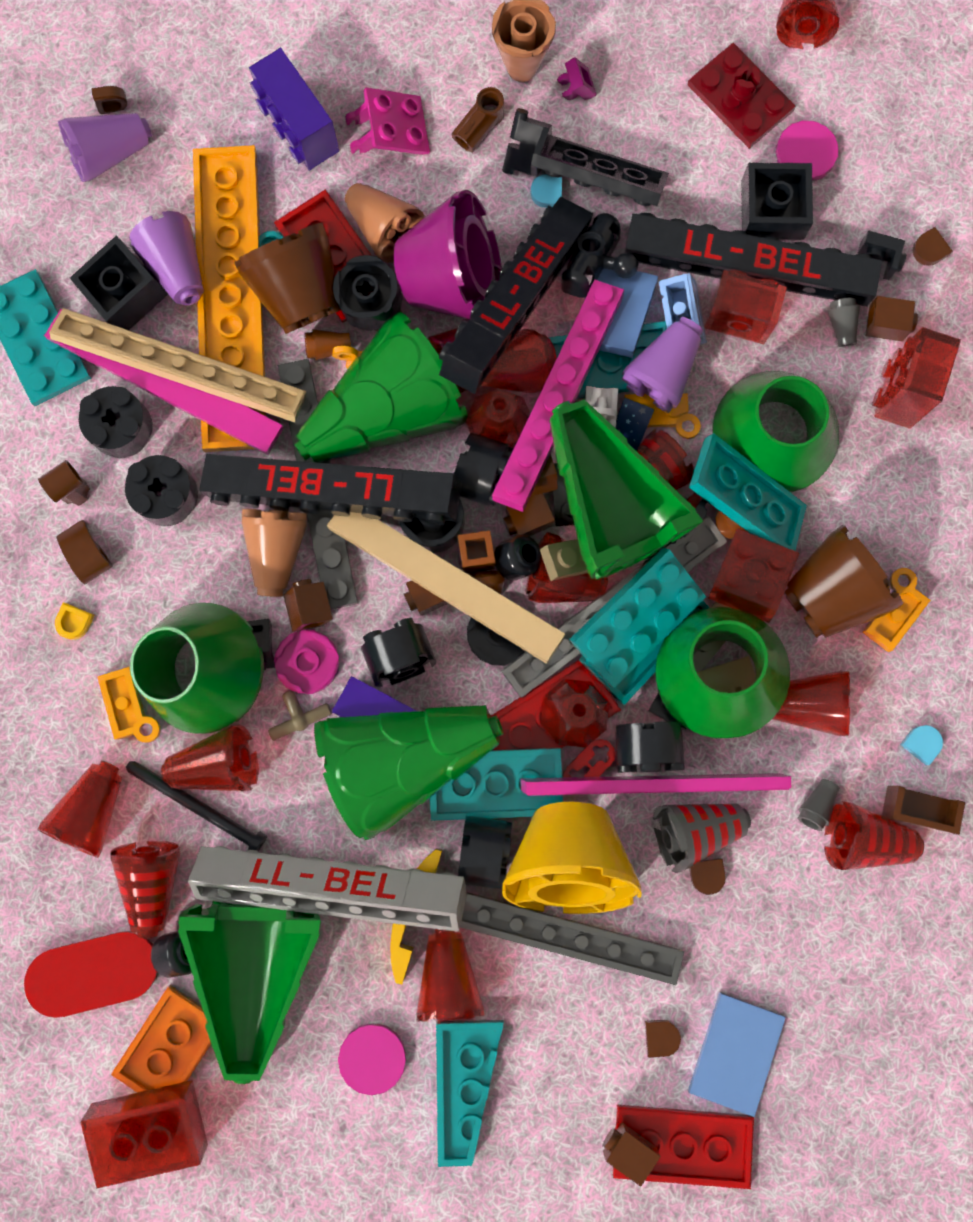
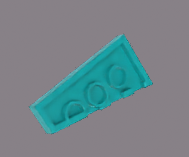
[436,1020,504,1167]

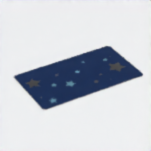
[616,398,654,451]

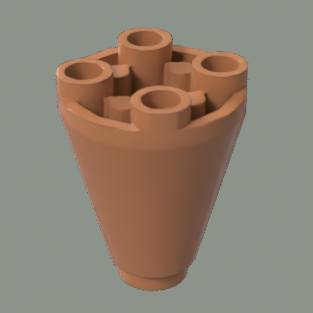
[345,183,425,263]
[241,508,307,597]

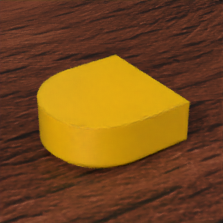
[55,602,95,640]

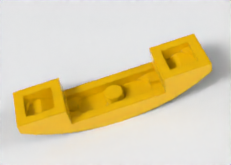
[390,848,443,985]

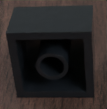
[741,163,813,240]
[70,235,168,330]

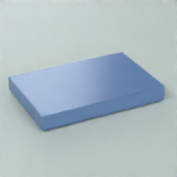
[583,269,658,358]
[688,992,786,1117]

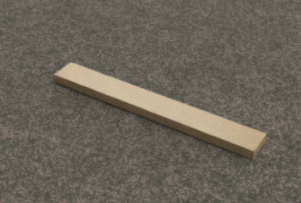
[49,308,306,422]
[327,512,565,664]

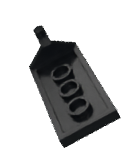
[502,108,669,206]

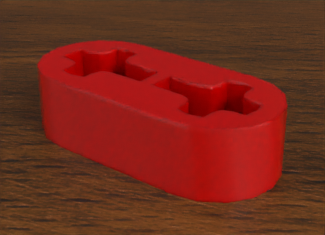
[562,739,616,778]

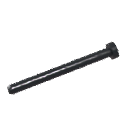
[126,761,268,852]

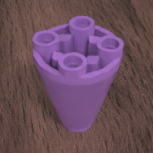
[622,317,703,413]

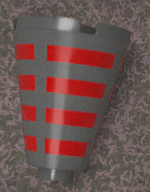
[653,803,751,873]

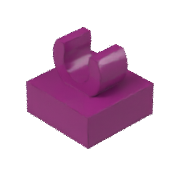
[557,57,597,100]

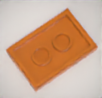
[111,985,211,1112]

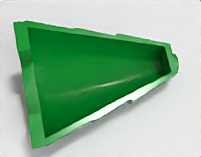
[294,312,468,463]
[549,399,703,580]
[314,705,504,841]
[178,901,321,1084]

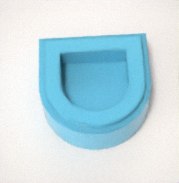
[531,174,562,208]
[900,725,943,765]

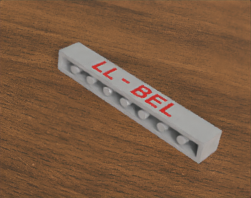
[188,846,467,932]

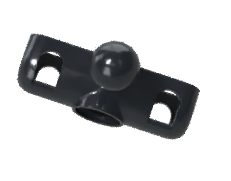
[561,213,639,298]

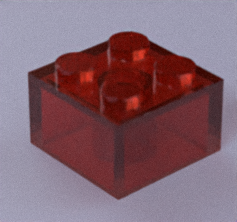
[704,270,787,345]
[708,529,800,623]

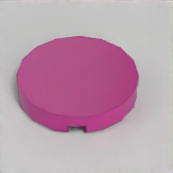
[775,120,838,181]
[274,630,339,694]
[338,1024,406,1096]

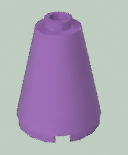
[58,113,152,182]
[129,211,204,306]

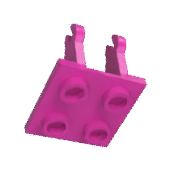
[345,87,430,155]

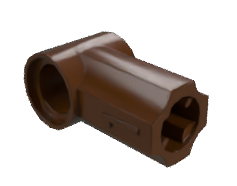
[451,87,504,153]
[38,460,90,506]

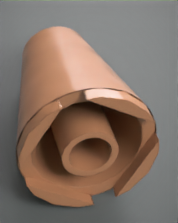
[492,0,556,82]

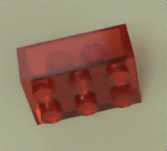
[872,327,961,429]
[80,1080,208,1189]

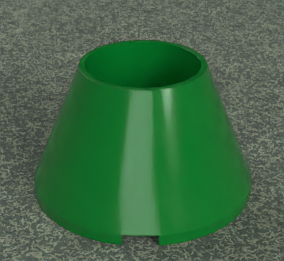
[712,371,839,492]
[130,602,264,734]
[655,607,790,739]

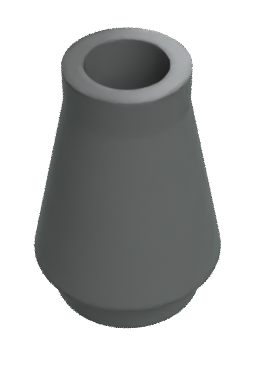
[827,298,860,347]
[798,779,840,831]

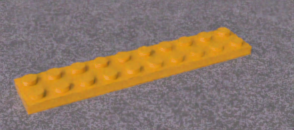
[193,145,267,452]

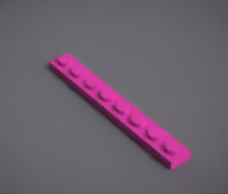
[492,279,624,512]

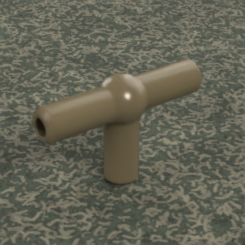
[268,691,332,741]

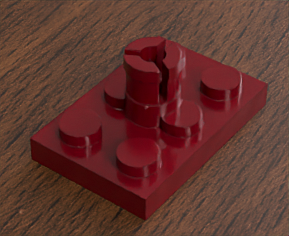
[687,42,796,149]

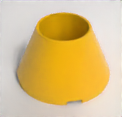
[502,802,642,914]

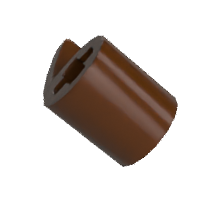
[56,520,113,585]

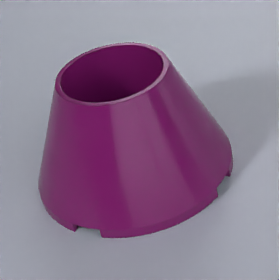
[394,190,502,320]

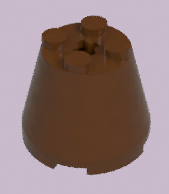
[234,223,342,334]
[784,525,903,638]

